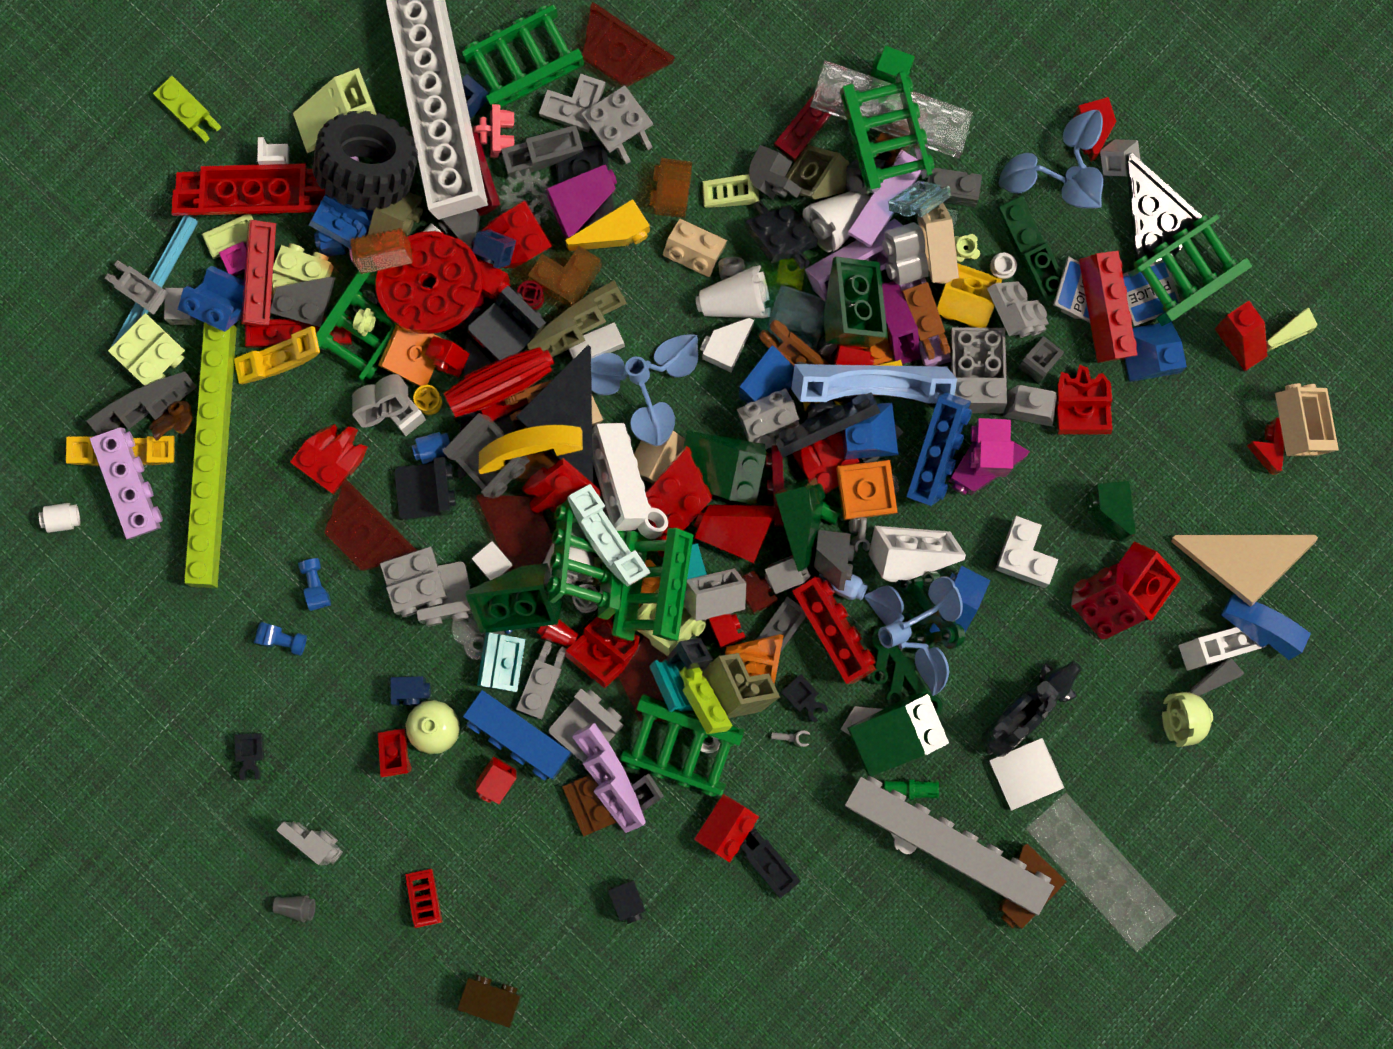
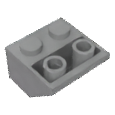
[684,568,746,621]

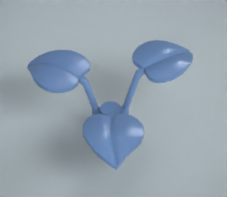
[999,110,1103,208]
[591,334,698,446]
[864,577,963,696]

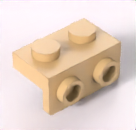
[663,219,727,277]

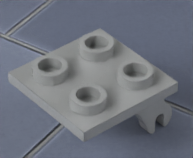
[581,86,653,164]

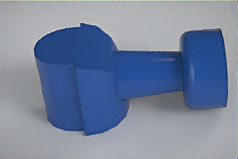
[298,558,331,611]
[253,622,307,656]

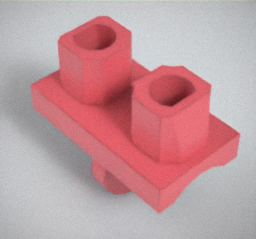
[472,104,514,158]

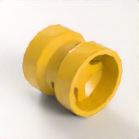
[413,385,442,416]

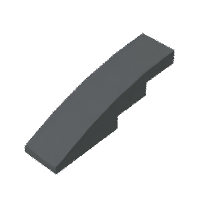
[87,372,197,435]

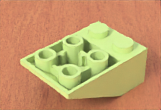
[293,68,377,153]

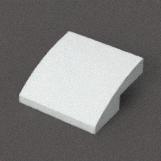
[990,738,1064,810]

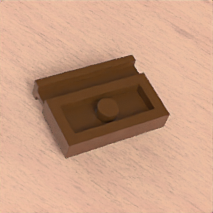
[562,774,617,837]

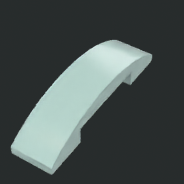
[568,484,650,587]

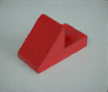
[1247,417,1284,475]
[378,728,411,778]

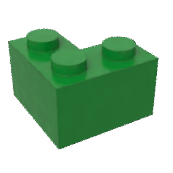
[864,45,915,115]

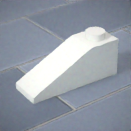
[1178,627,1266,671]

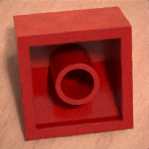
[1119,541,1181,621]

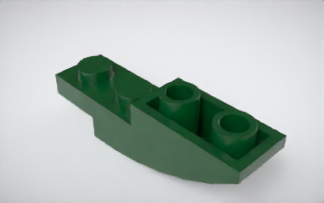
[997,195,1062,302]

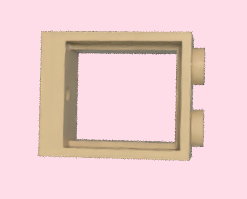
[916,200,959,284]
[1275,383,1339,456]

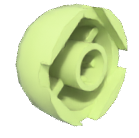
[1162,692,1213,747]
[406,700,460,754]

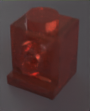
[742,571,777,615]

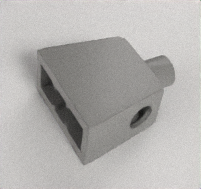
[1003,385,1057,426]

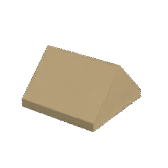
[634,430,685,484]

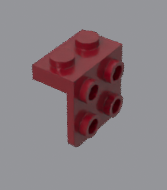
[1071,563,1145,639]

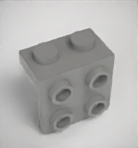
[416,562,473,627]
[549,689,623,763]

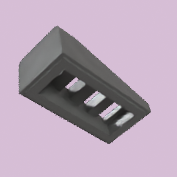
[1187,658,1244,696]

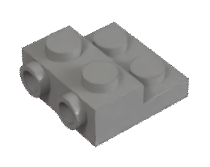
[987,281,1049,338]
[737,388,799,449]
[380,547,448,617]
[277,821,343,865]

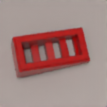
[405,869,443,928]

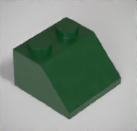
[1086,481,1136,542]

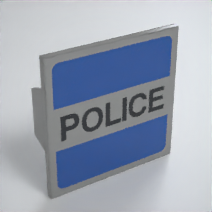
[1053,257,1090,323]
[1123,260,1181,326]

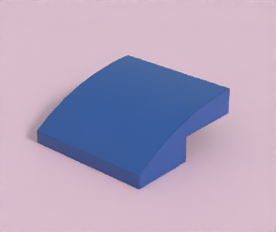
[309,194,374,251]

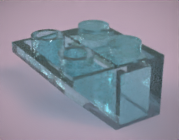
[763,285,826,351]

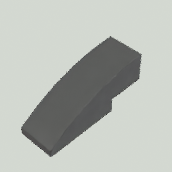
[501,125,583,179]

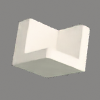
[257,137,289,165]
[472,541,512,580]

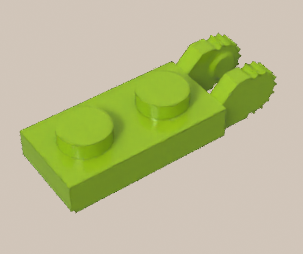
[153,76,221,143]

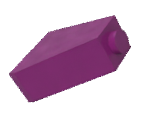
[545,165,617,240]
[882,281,921,364]
[949,440,1030,495]

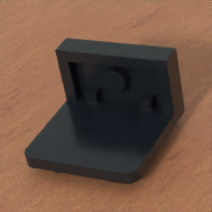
[467,286,546,361]
[395,457,456,520]

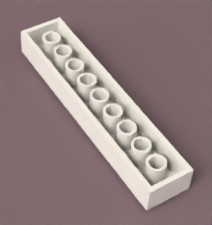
[386,0,488,220]

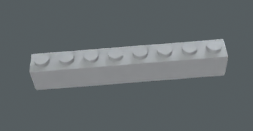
[845,776,1055,916]

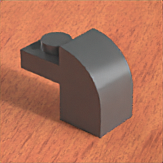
[749,145,802,199]

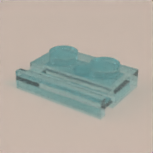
[888,181,951,217]

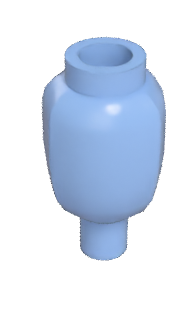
[819,574,868,600]

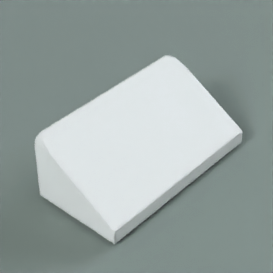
[569,322,625,359]

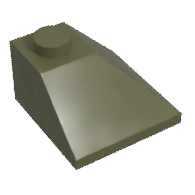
[786,145,850,199]

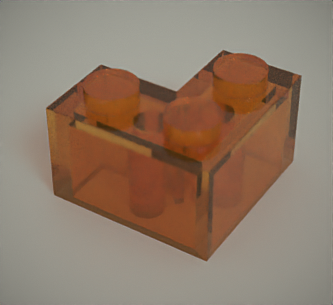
[528,246,602,307]

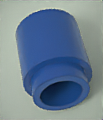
[412,432,450,464]

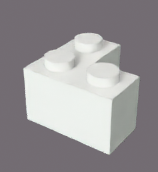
[995,516,1058,588]

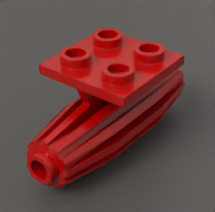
[443,347,554,421]

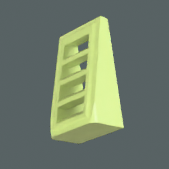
[702,174,759,208]
[1266,308,1317,352]

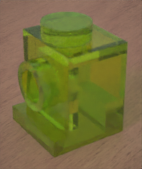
[776,257,807,292]

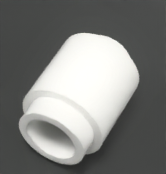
[39,503,80,533]

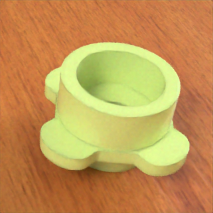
[954,234,980,262]
[353,308,376,336]

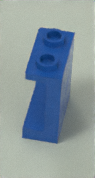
[177,266,244,332]

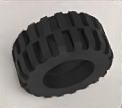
[312,111,418,210]

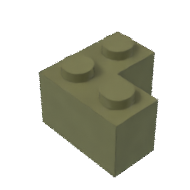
[364,192,423,260]
[702,653,780,718]

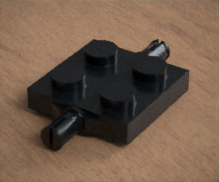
[745,201,818,269]

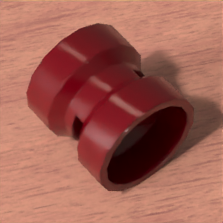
[517,280,544,310]

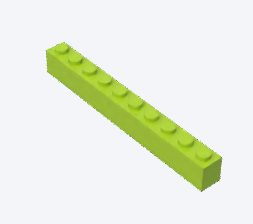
[185,322,237,588]

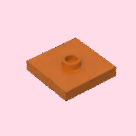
[378,325,441,387]
[836,460,898,520]

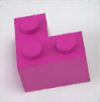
[970,418,1014,477]

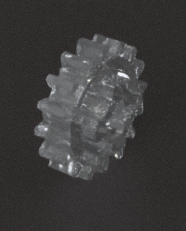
[499,169,553,224]

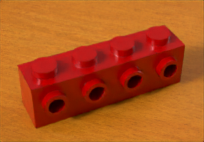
[1079,251,1137,363]
[792,577,876,684]

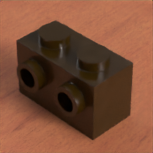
[458,974,522,1028]

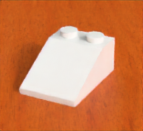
[869,526,966,582]

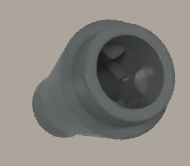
[273,895,316,923]

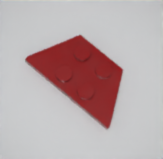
[645,446,712,533]

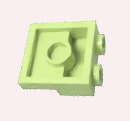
[271,243,334,301]
[108,313,185,386]
[637,588,706,656]

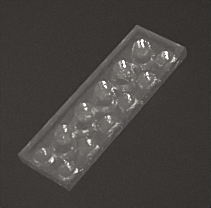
[810,60,973,158]
[1025,792,1177,952]

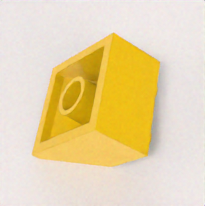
[937,263,1002,328]

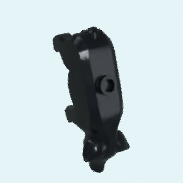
[982,661,1082,757]

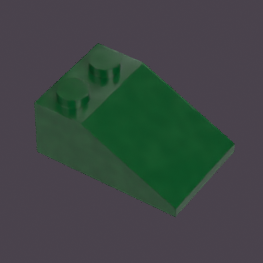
[823,256,888,348]
[683,430,766,504]
[775,477,825,572]
[465,563,562,634]
[847,693,949,776]

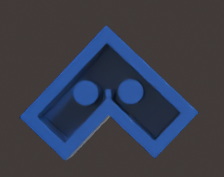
[929,566,990,633]

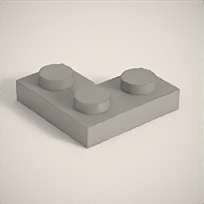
[539,74,605,133]

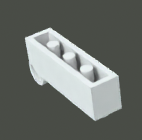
[592,423,668,539]

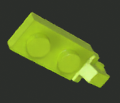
[679,667,733,734]

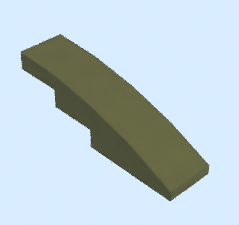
[527,280,627,357]

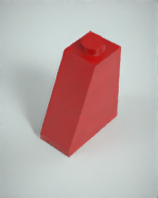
[1215,301,1267,371]
[694,505,777,563]

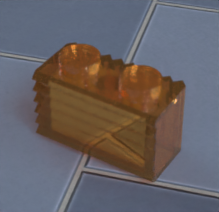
[650,158,692,218]
[350,228,413,274]

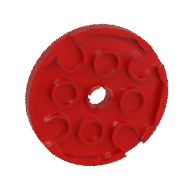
[376,231,483,334]

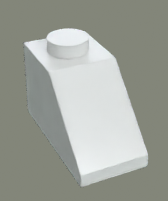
[700,318,754,372]

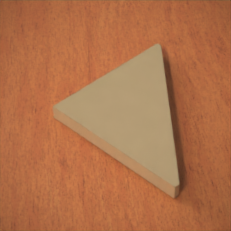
[1171,535,1318,607]

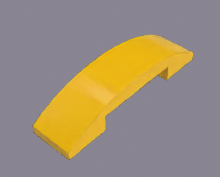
[234,326,320,384]
[478,425,583,474]
[66,436,175,466]

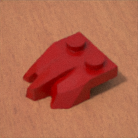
[480,200,552,269]
[1056,365,1113,434]
[290,424,368,495]
[793,431,860,493]
[522,458,600,513]
[565,615,640,688]

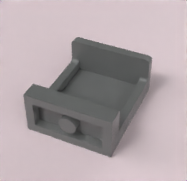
[443,413,530,499]

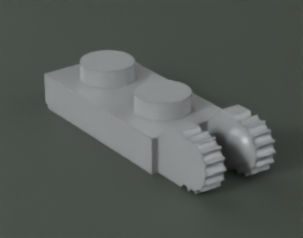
[105,260,169,314]
[516,641,567,720]

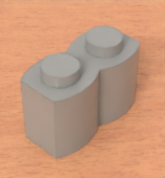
[882,222,929,285]
[352,374,409,427]

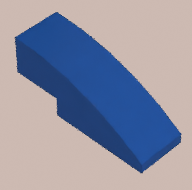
[1221,594,1311,660]

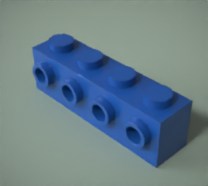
[907,392,972,506]
[463,690,572,781]

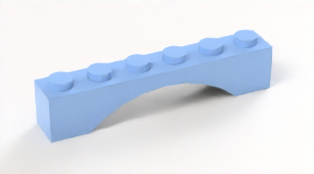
[791,364,957,403]

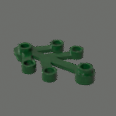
[898,571,965,649]
[871,626,943,715]

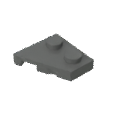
[270,277,335,327]

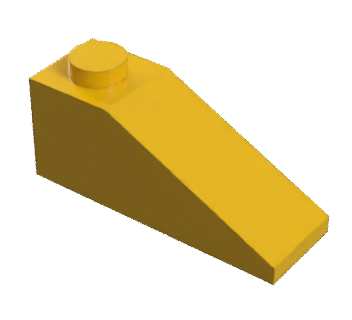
[565,199,650,251]

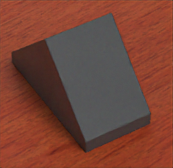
[1018,336,1064,384]
[632,774,664,812]

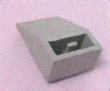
[950,328,1007,413]

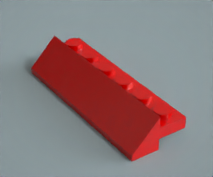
[172,164,326,216]

